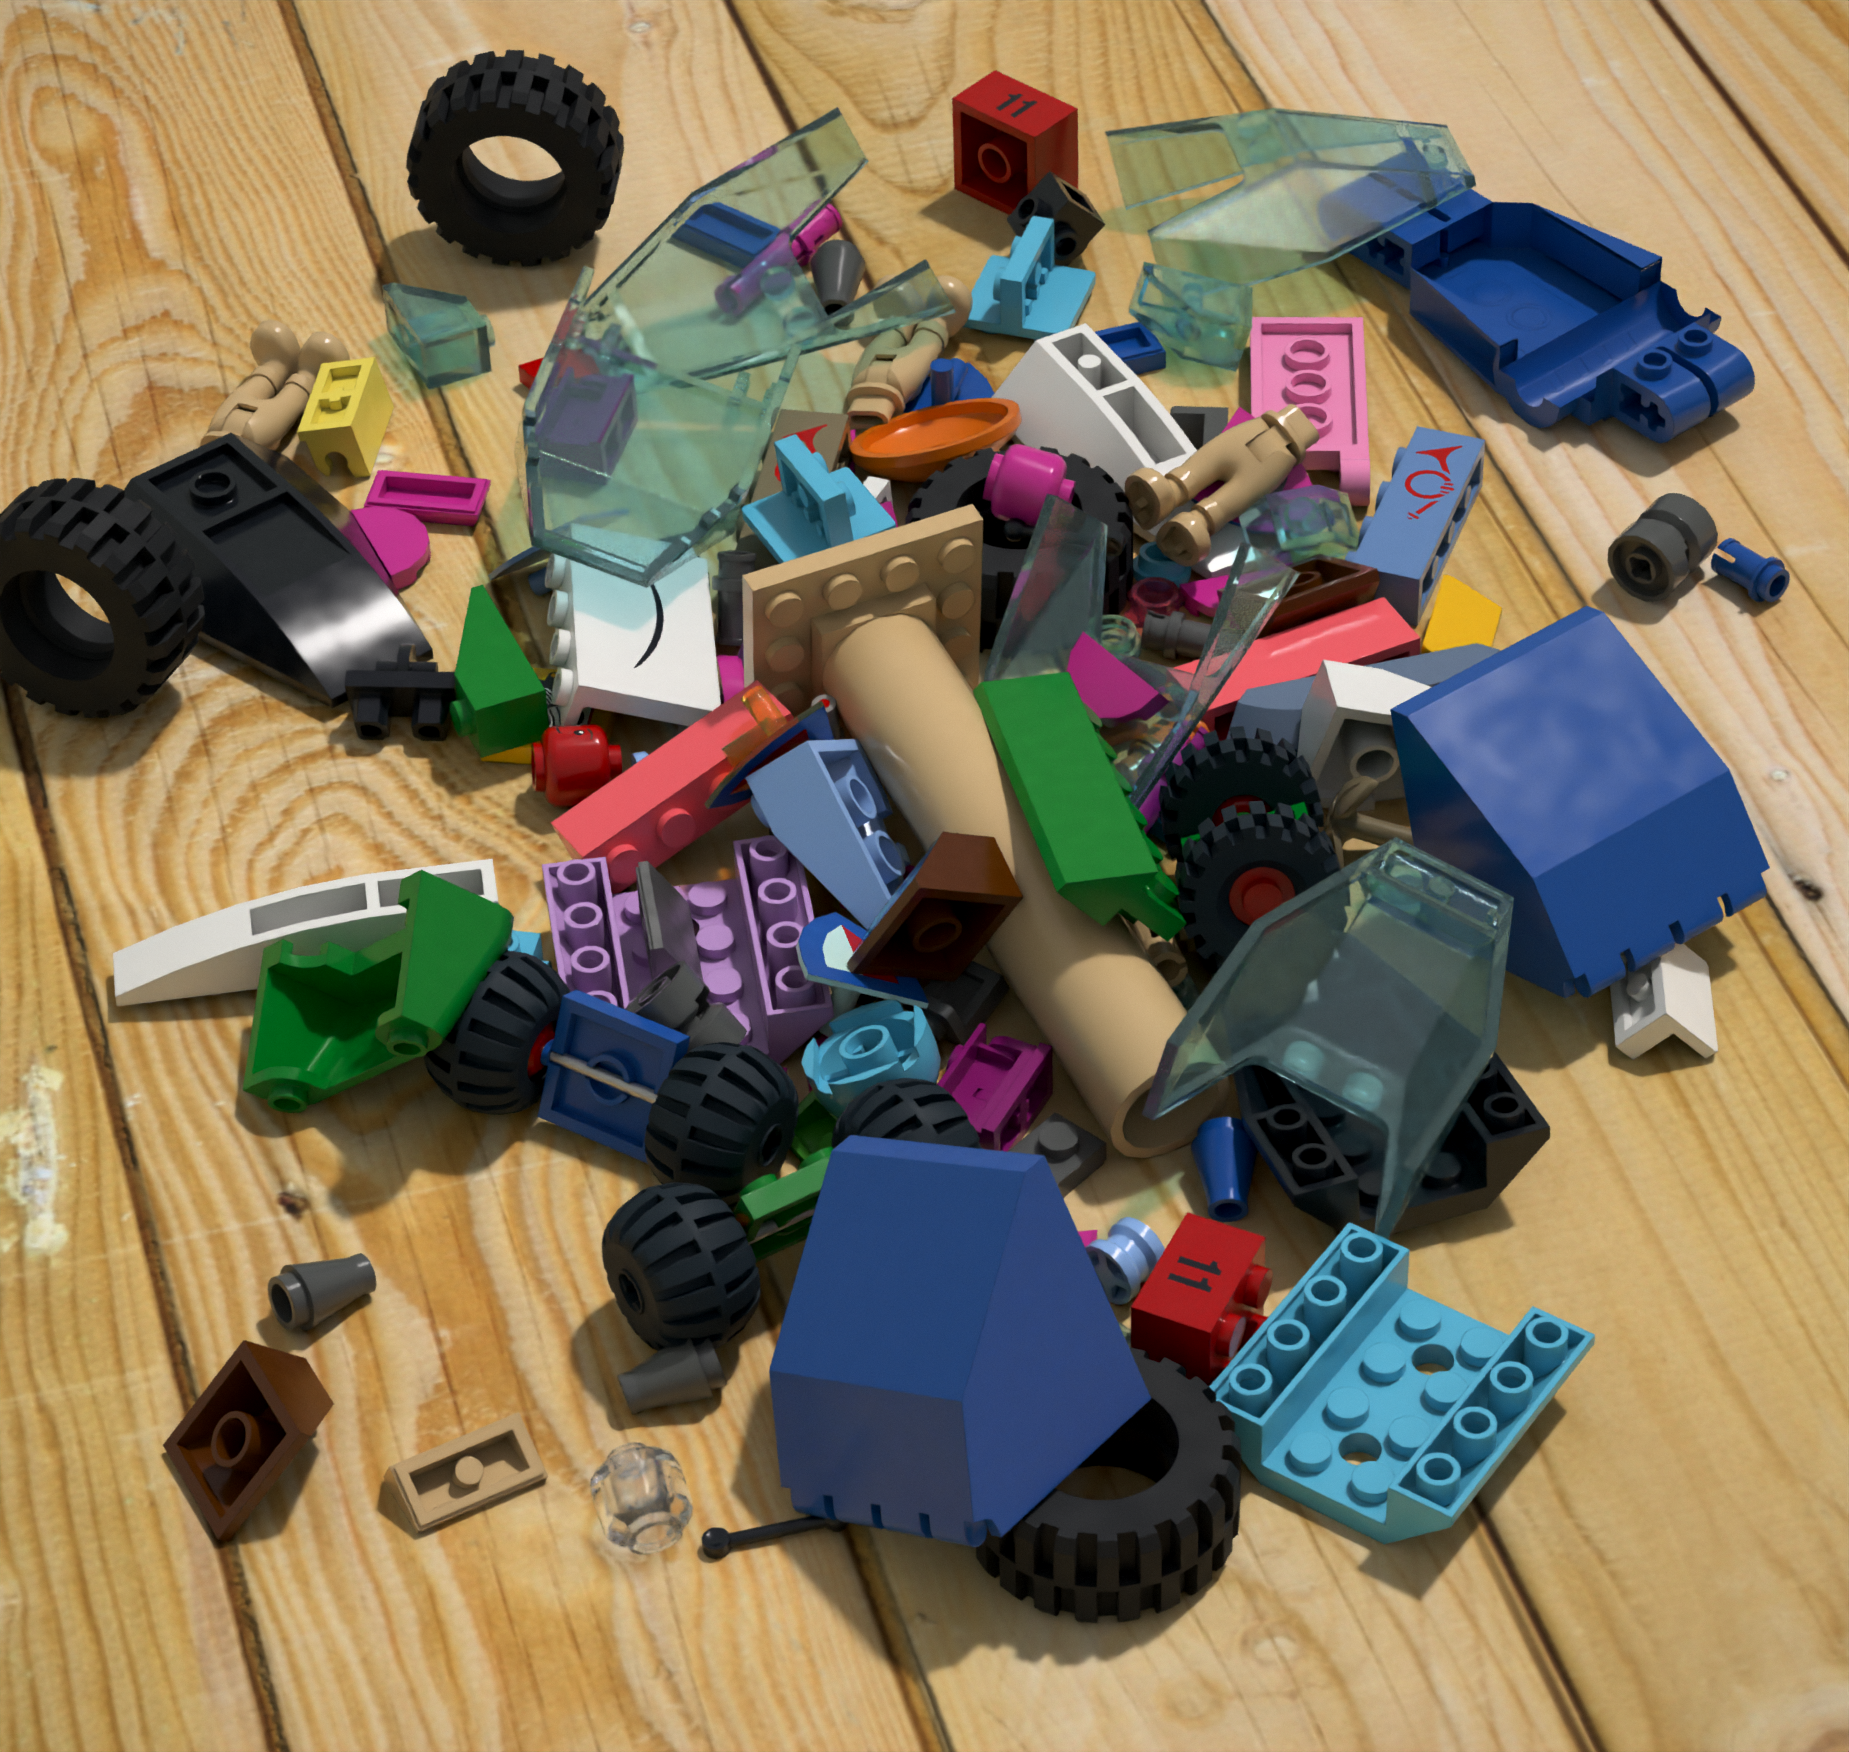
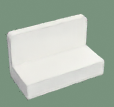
[1610,943,1718,1060]

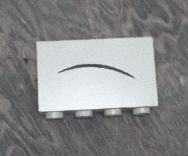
[545,531,721,734]

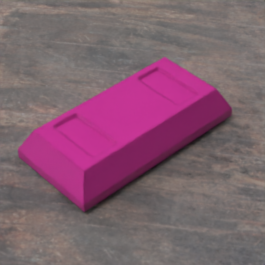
[364,470,491,526]

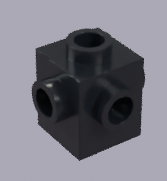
[1006,171,1106,267]

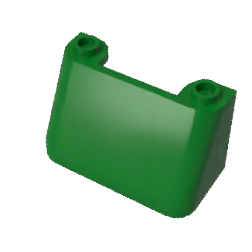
[243,870,514,1113]

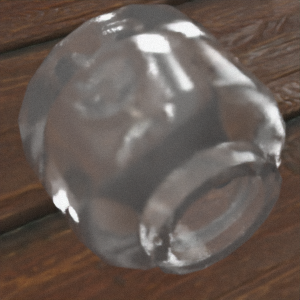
[590,1442,693,1555]

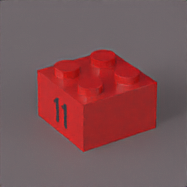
[952,70,1078,215]
[1131,1212,1273,1386]

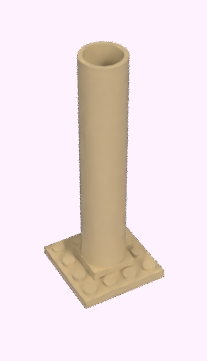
[742,504,1231,1158]

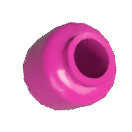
[983,444,1076,528]

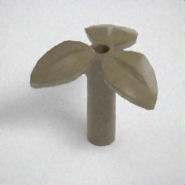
[1324,776,1416,883]

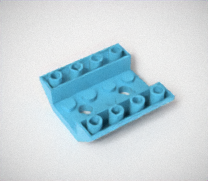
[1209,1222,1595,1544]

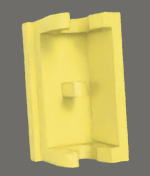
[297,357,394,478]

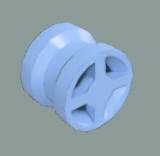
[1085,1217,1165,1305]

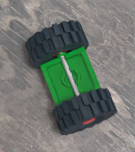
[1159,726,1347,979]

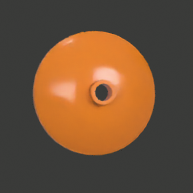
[850,398,1022,483]

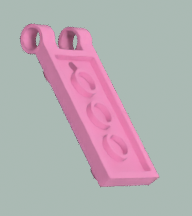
[1250,317,1370,506]

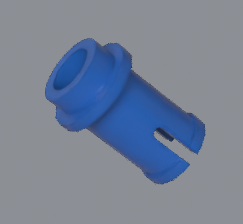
[1711,538,1790,602]

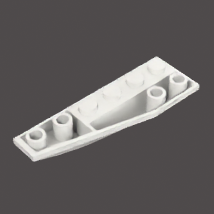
[991,323,1263,579]
[113,859,499,1006]

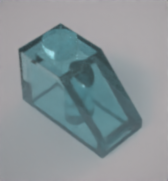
[1129,262,1253,372]
[382,282,495,390]
[1238,485,1359,570]

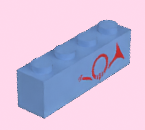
[1345,426,1485,626]

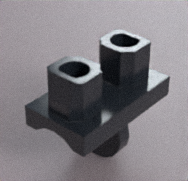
[344,644,457,741]

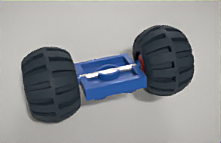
[424,950,799,1209]

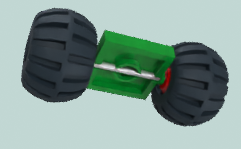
[602,1078,983,1351]

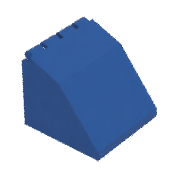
[1390,606,1770,999]
[769,1135,1151,1547]

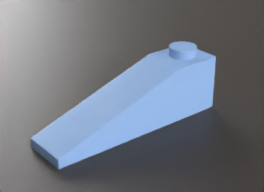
[745,739,911,930]

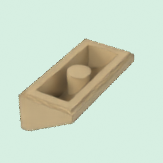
[383,1412,548,1534]

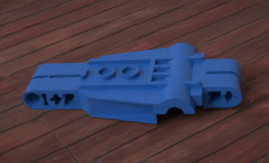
[1316,153,1755,443]

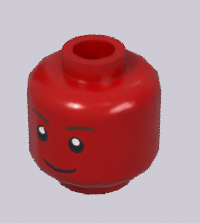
[531,724,622,807]

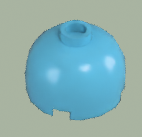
[801,1000,941,1118]

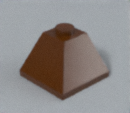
[163,1340,334,1542]

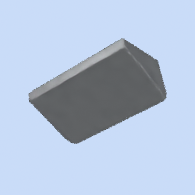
[635,861,704,982]

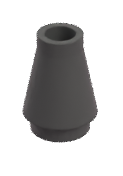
[810,240,866,323]
[268,1253,376,1331]
[617,1337,727,1415]

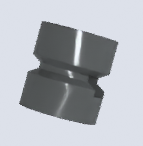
[1607,493,1718,602]
[625,960,747,1053]

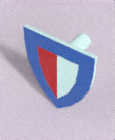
[796,912,929,1037]

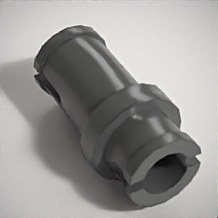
[712,551,757,646]
[1140,610,1238,660]

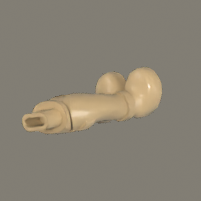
[847,274,973,429]
[200,320,350,451]
[1125,404,1319,567]

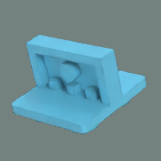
[963,216,1096,340]
[741,434,896,564]

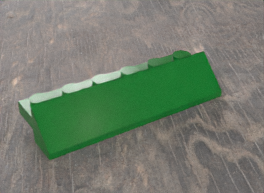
[973,672,1186,942]

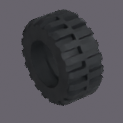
[406,50,624,267]
[905,445,1133,657]
[0,478,205,718]
[975,1347,1241,1623]

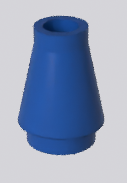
[1191,1117,1258,1222]

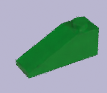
[450,585,549,758]

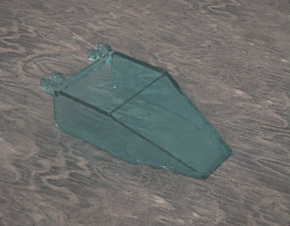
[514,266,803,588]

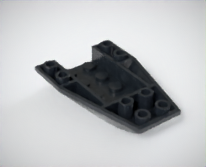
[124,433,433,708]
[1208,928,1550,1237]

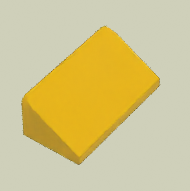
[1421,574,1502,654]

